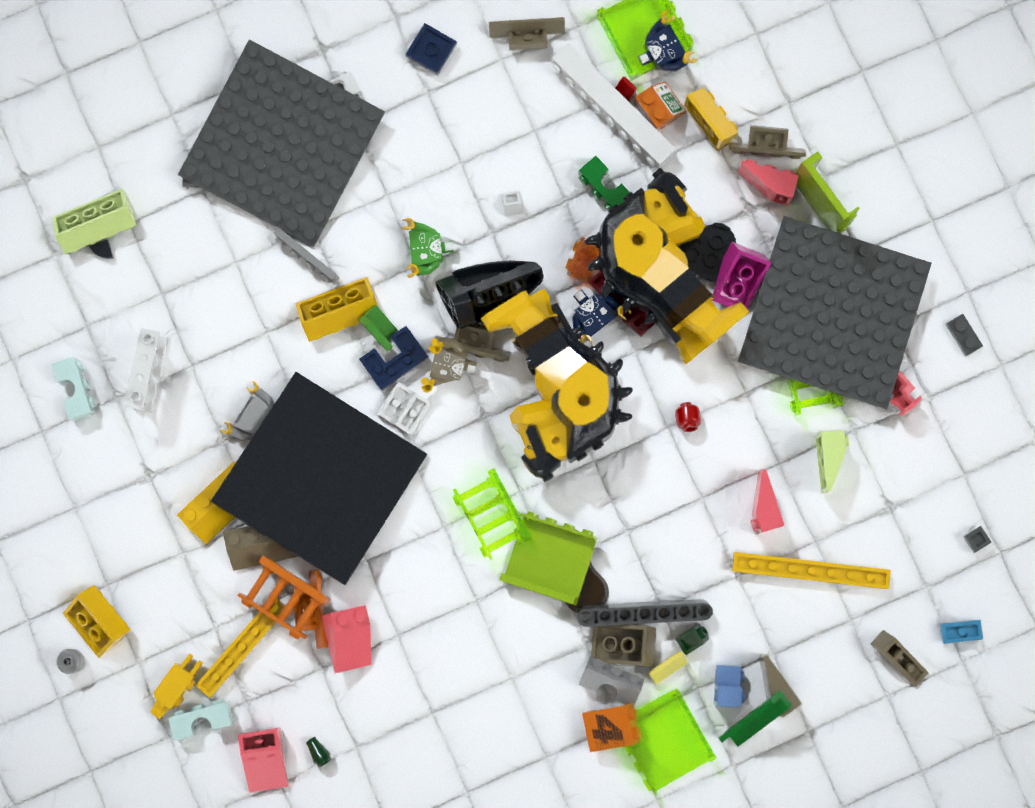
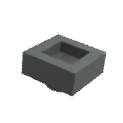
[963,526,992,553]

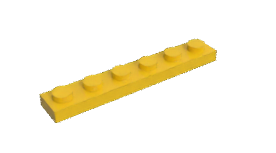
[195,598,286,698]

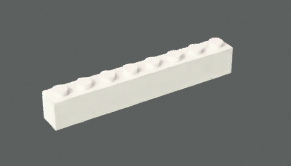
[552,42,676,169]

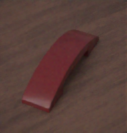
[588,271,655,337]

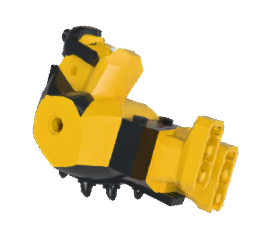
[585,167,749,365]
[481,289,633,483]

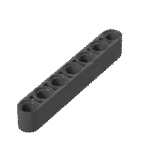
[576,599,713,627]

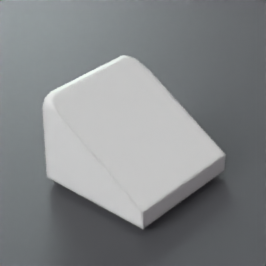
[501,190,523,216]

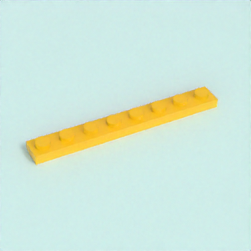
[732,552,891,589]

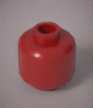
[675,402,702,432]

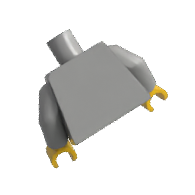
[221,381,275,441]

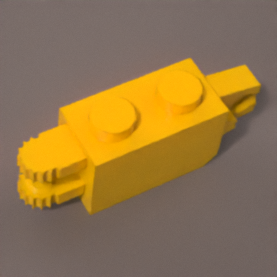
[150,653,203,719]

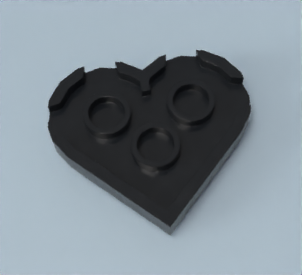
[677,223,736,282]

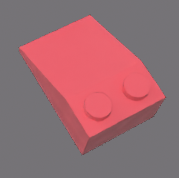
[750,469,785,534]
[321,605,372,674]

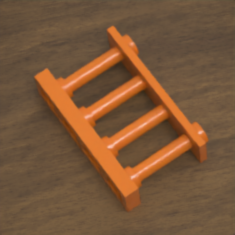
[237,556,331,640]

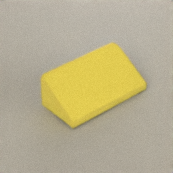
[648,651,688,684]

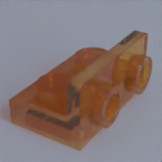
[565,237,599,284]

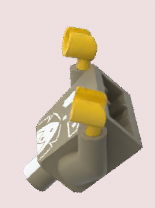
[421,337,477,393]

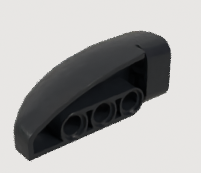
[435,260,544,329]

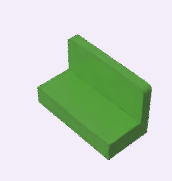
[359,305,398,352]

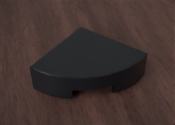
[89,239,114,259]

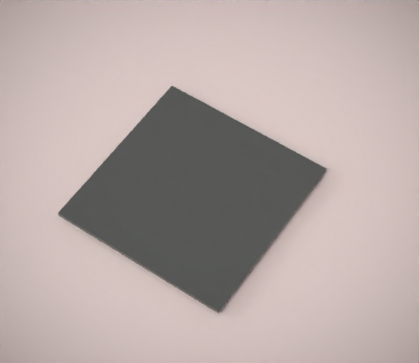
[178,39,385,247]
[737,216,932,410]

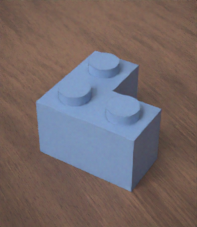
[714,665,745,707]

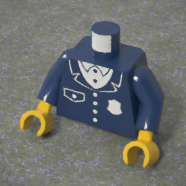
[638,10,697,72]
[572,289,631,345]

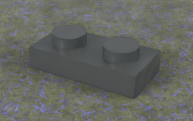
[945,314,983,357]

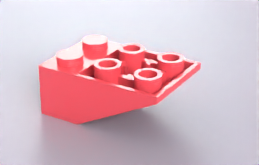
[738,159,799,206]
[238,727,289,793]

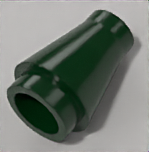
[306,736,332,767]

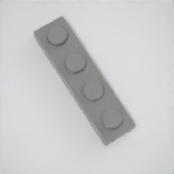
[273,227,339,284]

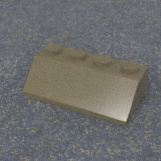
[223,526,298,571]

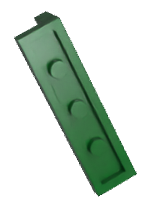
[719,690,793,747]

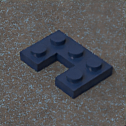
[359,326,429,391]

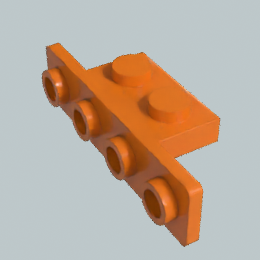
[292,569,328,649]

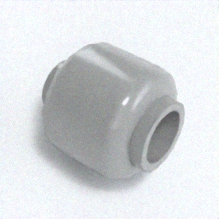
[56,649,85,674]

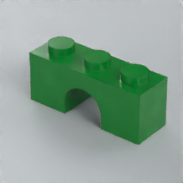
[578,155,630,211]

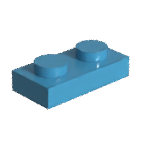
[940,620,983,644]

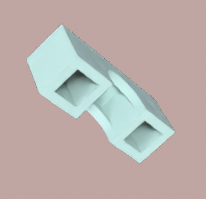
[51,357,96,421]
[168,699,234,741]

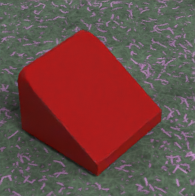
[615,76,637,102]

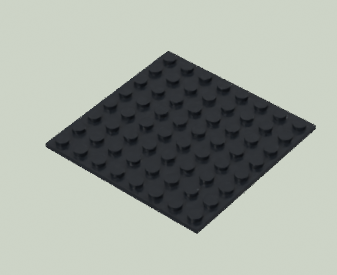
[210,372,428,585]

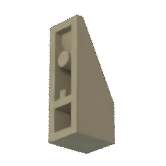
[870,630,929,687]

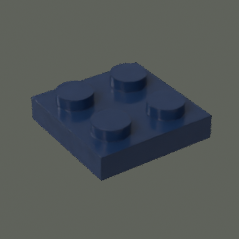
[405,23,457,75]

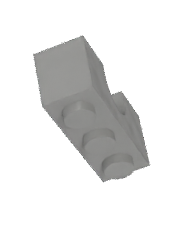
[579,656,645,707]

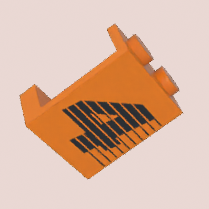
[582,703,641,753]

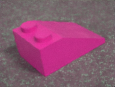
[712,242,772,308]

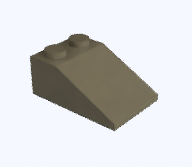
[591,625,657,668]
[759,654,802,718]

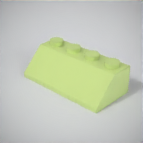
[52,188,136,254]

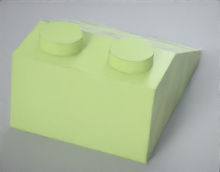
[815,430,849,494]

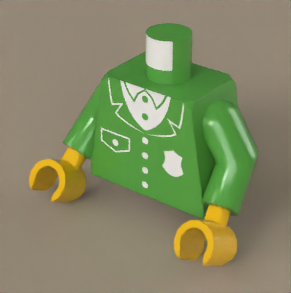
[401,218,454,278]

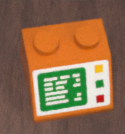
[634,81,687,131]

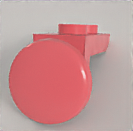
[890,370,922,416]

